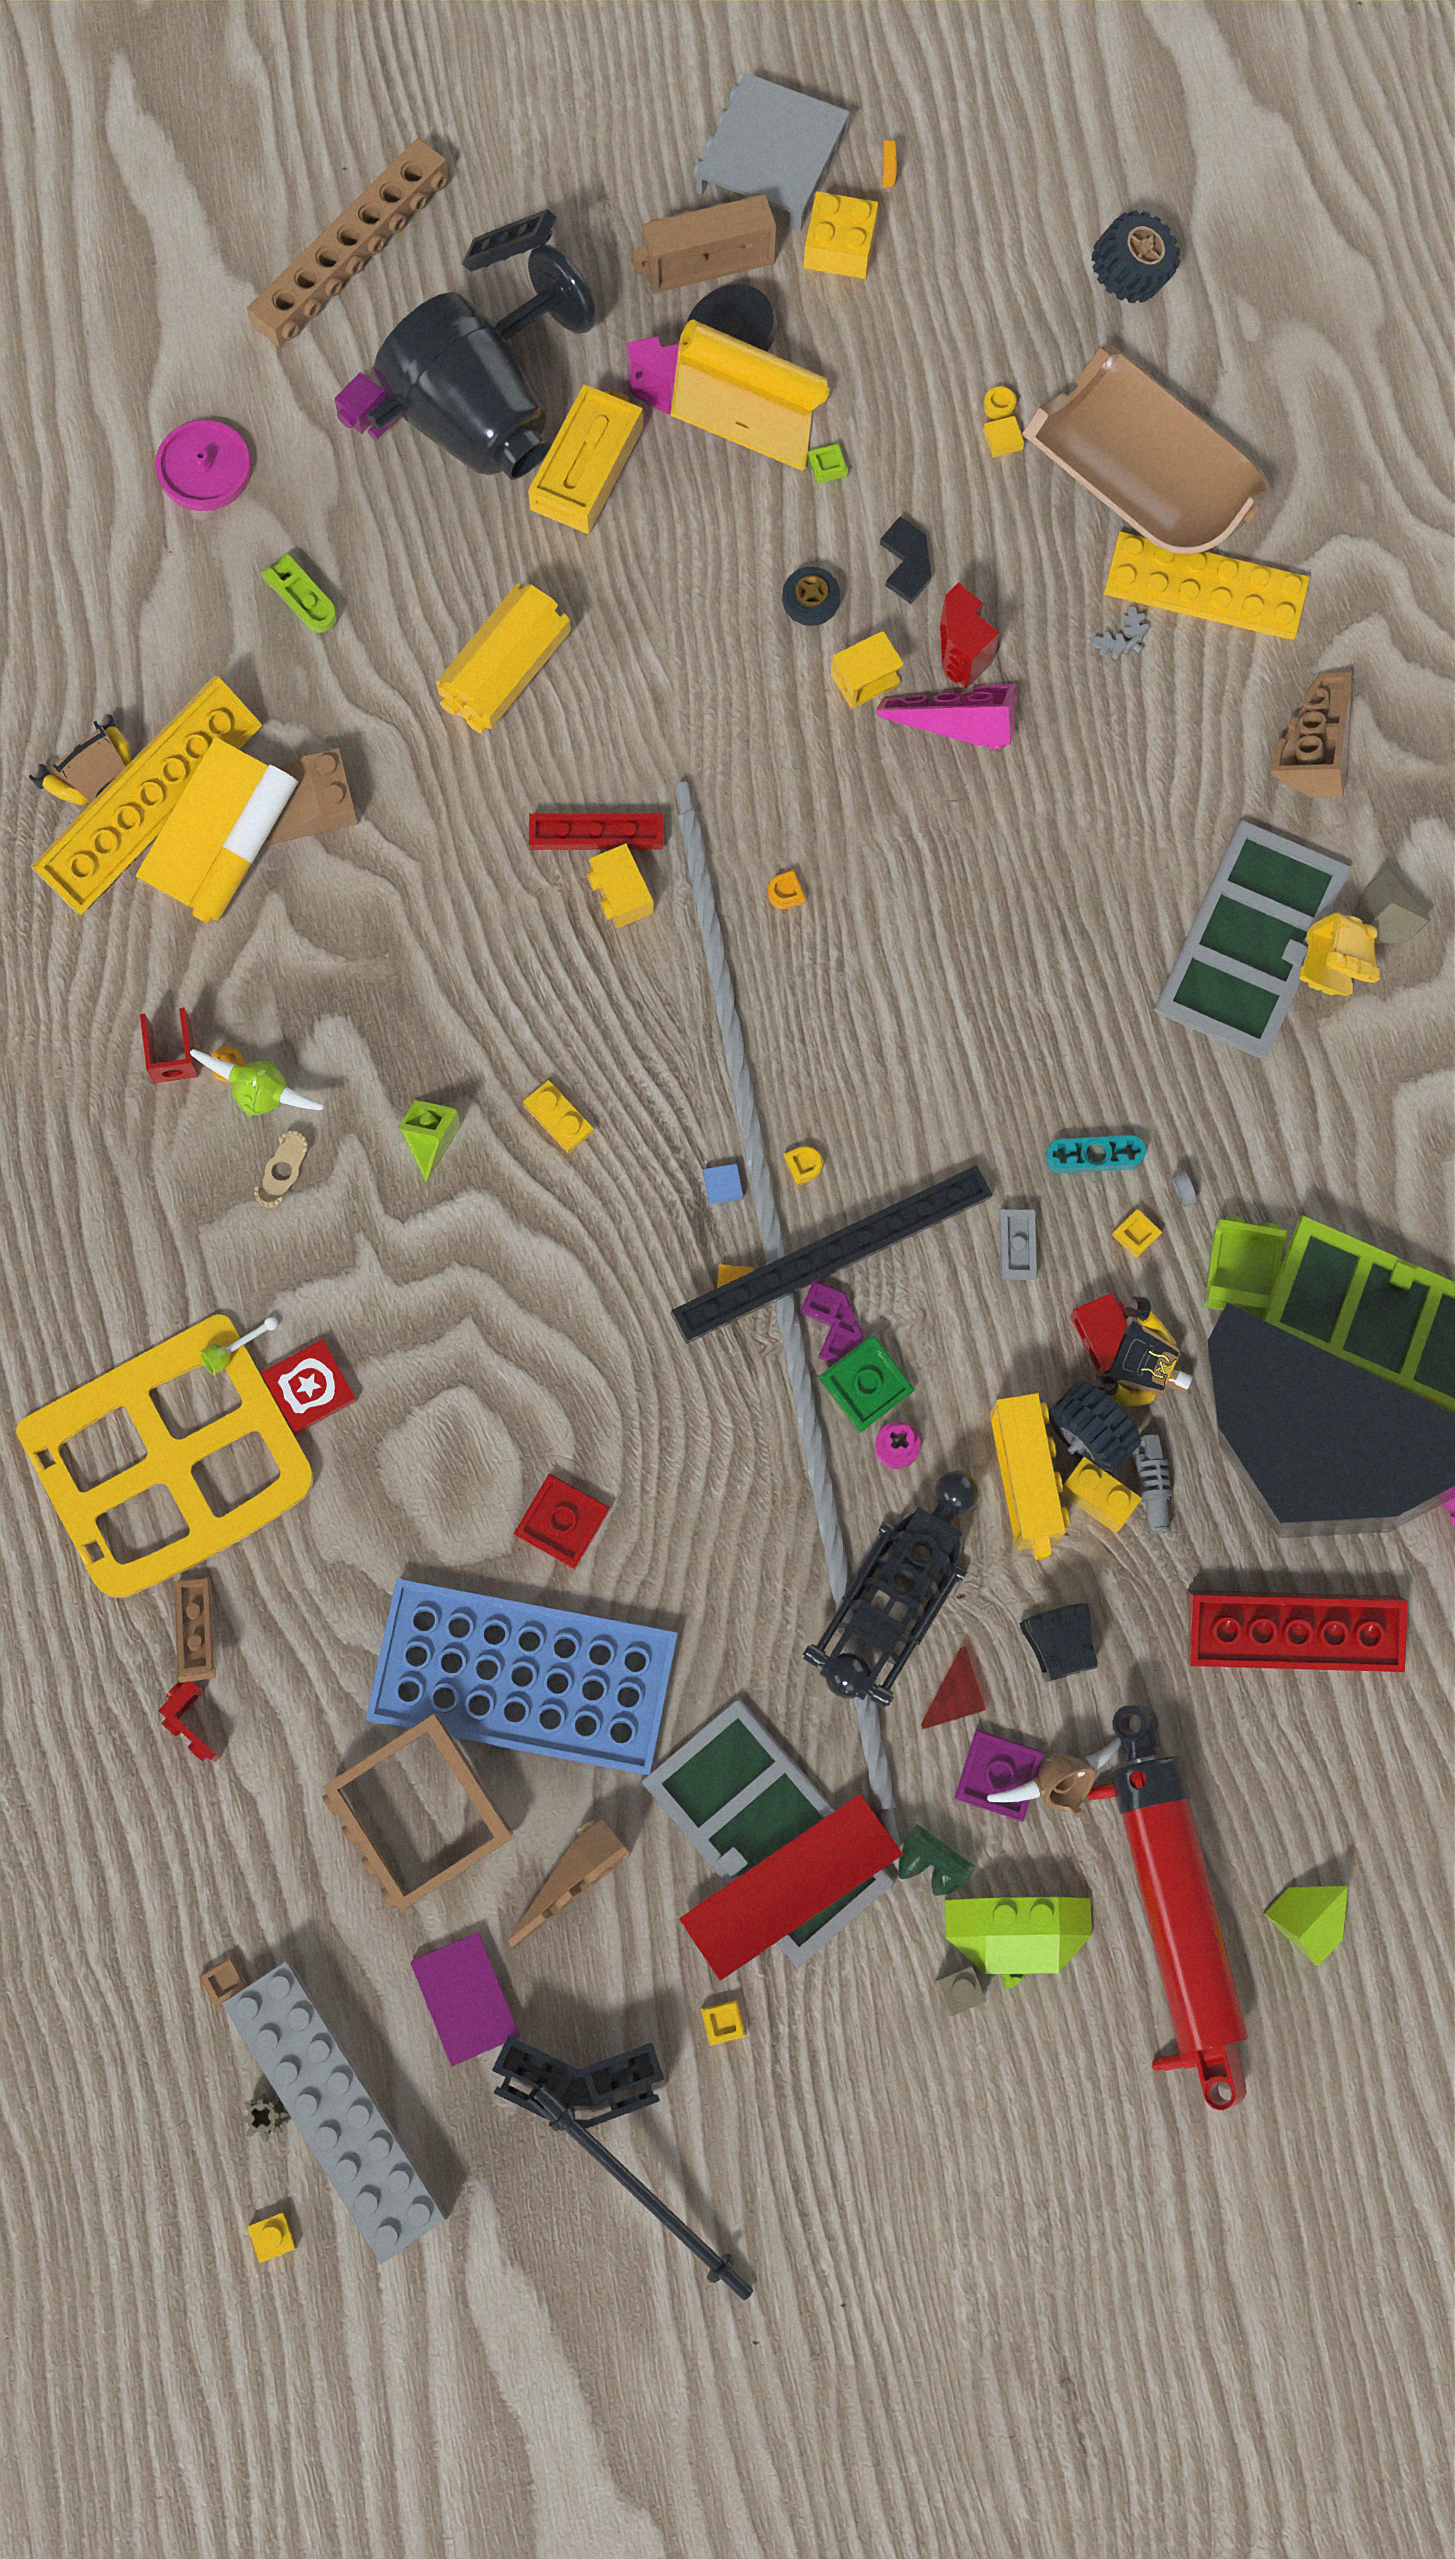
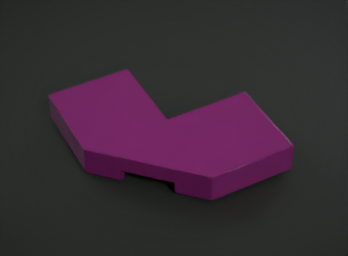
[800,1281,864,1364]

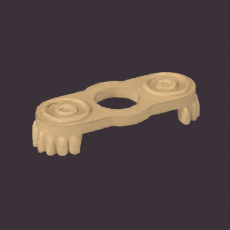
[254,1131,308,1208]

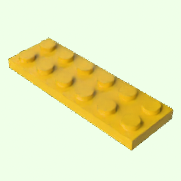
[1103,531,1310,640]

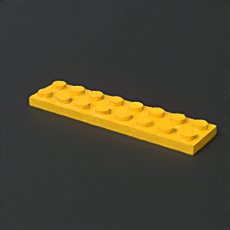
[30,676,262,915]

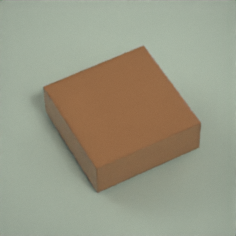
[198,1957,248,2009]

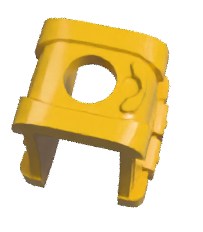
[1299,912,1380,996]

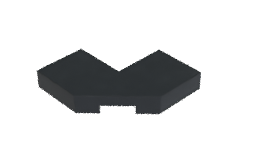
[880,516,932,604]

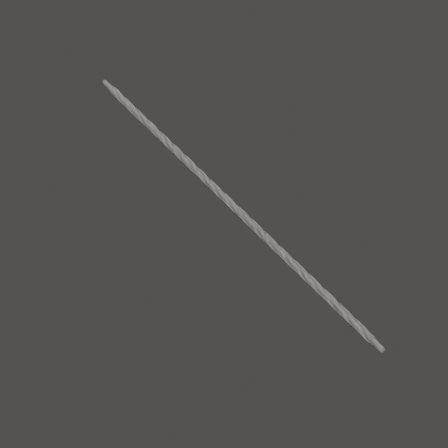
[675,782,900,1846]

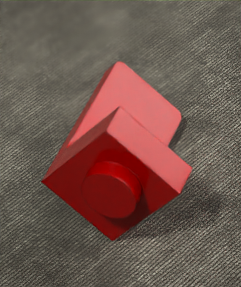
[158,1681,220,1763]

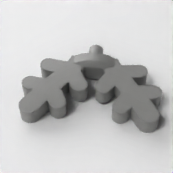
[1092,606,1149,659]

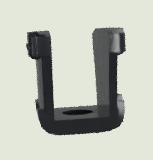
[1019,1603,1098,1682]

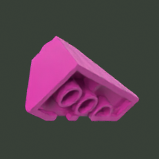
[876,684,1017,749]

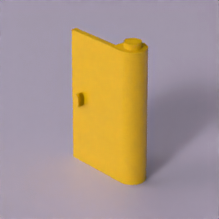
[670,319,830,471]

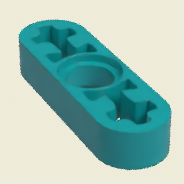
[1045,1135,1146,1173]

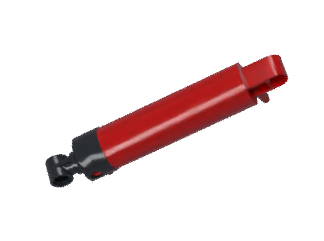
[1087,1705,1248,2110]

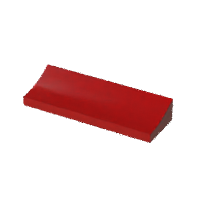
[1187,1590,1408,1672]
[679,1794,904,1981]

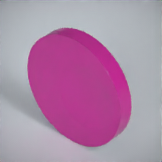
[155,420,251,511]

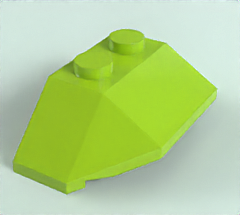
[944,1897,1092,1974]

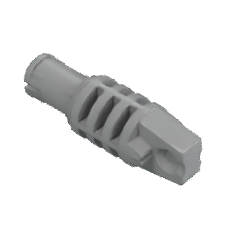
[1135,1435,1172,1534]

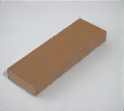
[174,1577,216,1683]

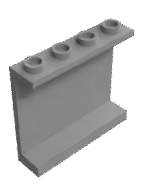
[693,73,850,232]

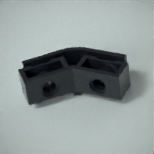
[492,2035,665,2129]

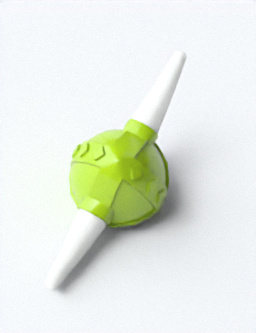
[190,1049,324,1118]

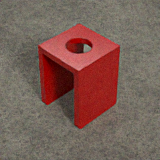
[140,1007,198,1084]

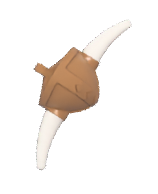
[987,1738,1122,1818]

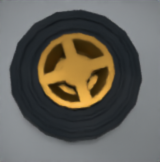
[782,567,841,626]

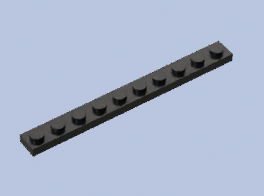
[670,1165,993,1344]

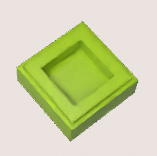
[807,443,848,485]

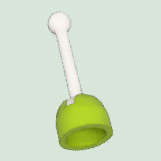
[199,1317,278,1375]

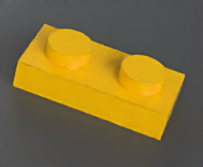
[523,1080,594,1154]

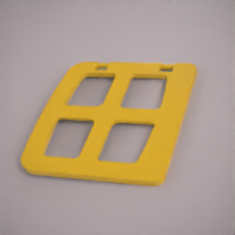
[16,1314,314,1598]

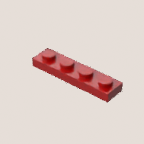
[529,813,663,850]

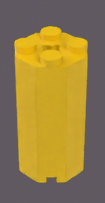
[436,583,570,733]

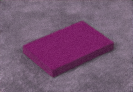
[410,1932,521,2067]

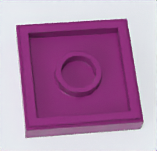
[954,1729,1045,1822]

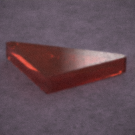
[920,1646,986,1730]

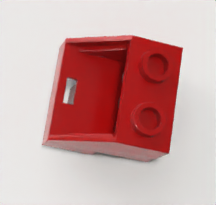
[940,582,999,689]

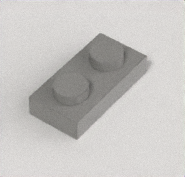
[999,1209,1037,1280]

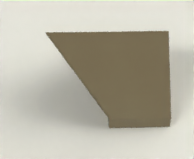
[1356,869,1431,944]

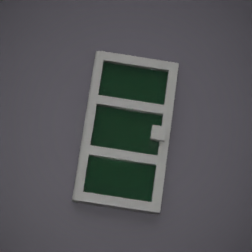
[1154,821,1351,1061]
[641,1698,896,1969]

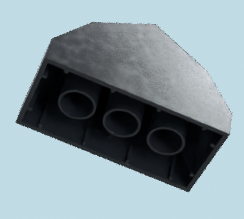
[1207,1302,1455,1538]

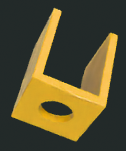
[831,631,903,709]

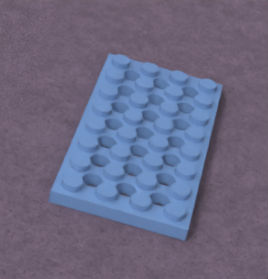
[366,1579,678,1776]

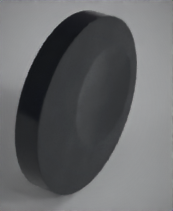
[686,284,777,352]

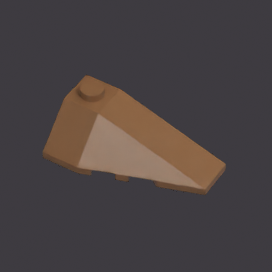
[1272,672,1353,798]

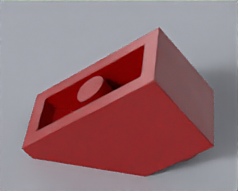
[1070,1293,1128,1374]

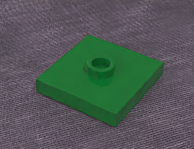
[817,1334,915,1433]

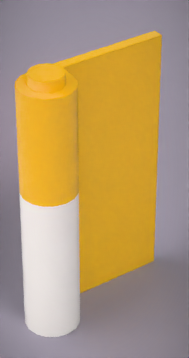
[135,737,299,925]

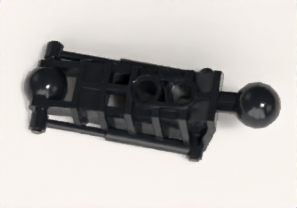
[802,1471,979,1708]

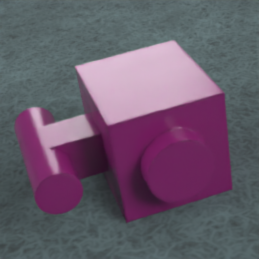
[334,372,401,440]

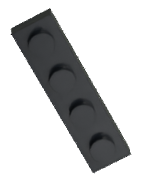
[462,209,557,272]

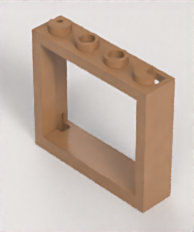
[322,1713,516,1912]

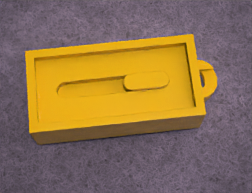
[528,384,643,534]
[989,1393,1070,1560]

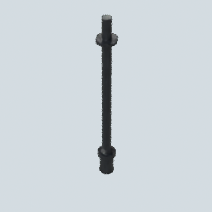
[526,2082,753,2301]

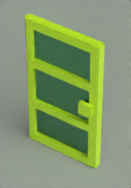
[1262,1216,1455,1414]

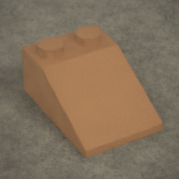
[262,748,358,847]

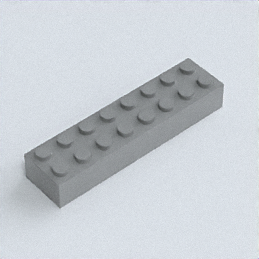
[222,1961,449,2264]

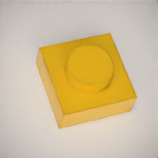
[247,2212,297,2263]

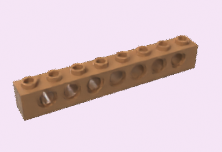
[247,138,449,348]

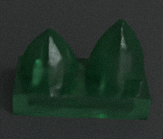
[898,1824,976,1896]

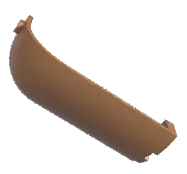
[1022,345,1271,554]

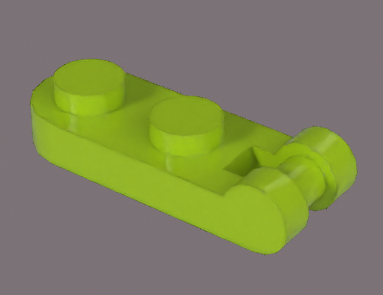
[260,553,337,633]

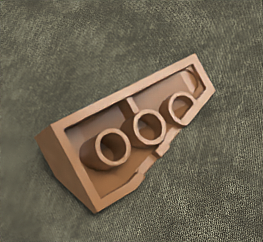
[508,1819,630,1948]

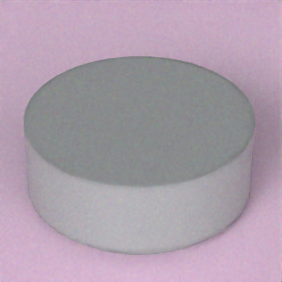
[1172,1170,1197,1207]

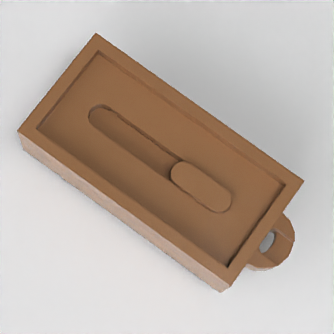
[631,194,776,294]

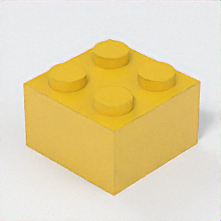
[803,191,879,279]

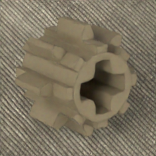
[239,2093,288,2142]

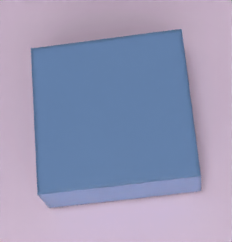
[703,1164,743,1205]

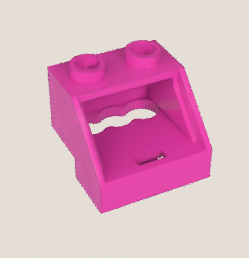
[626,336,679,415]

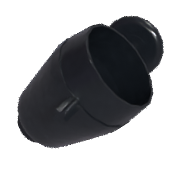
[367,244,597,480]

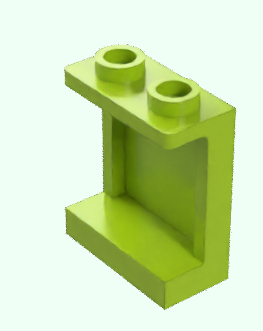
[1203,1217,1288,1317]

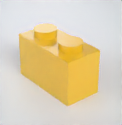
[586,844,654,929]
[1060,1457,1142,1533]

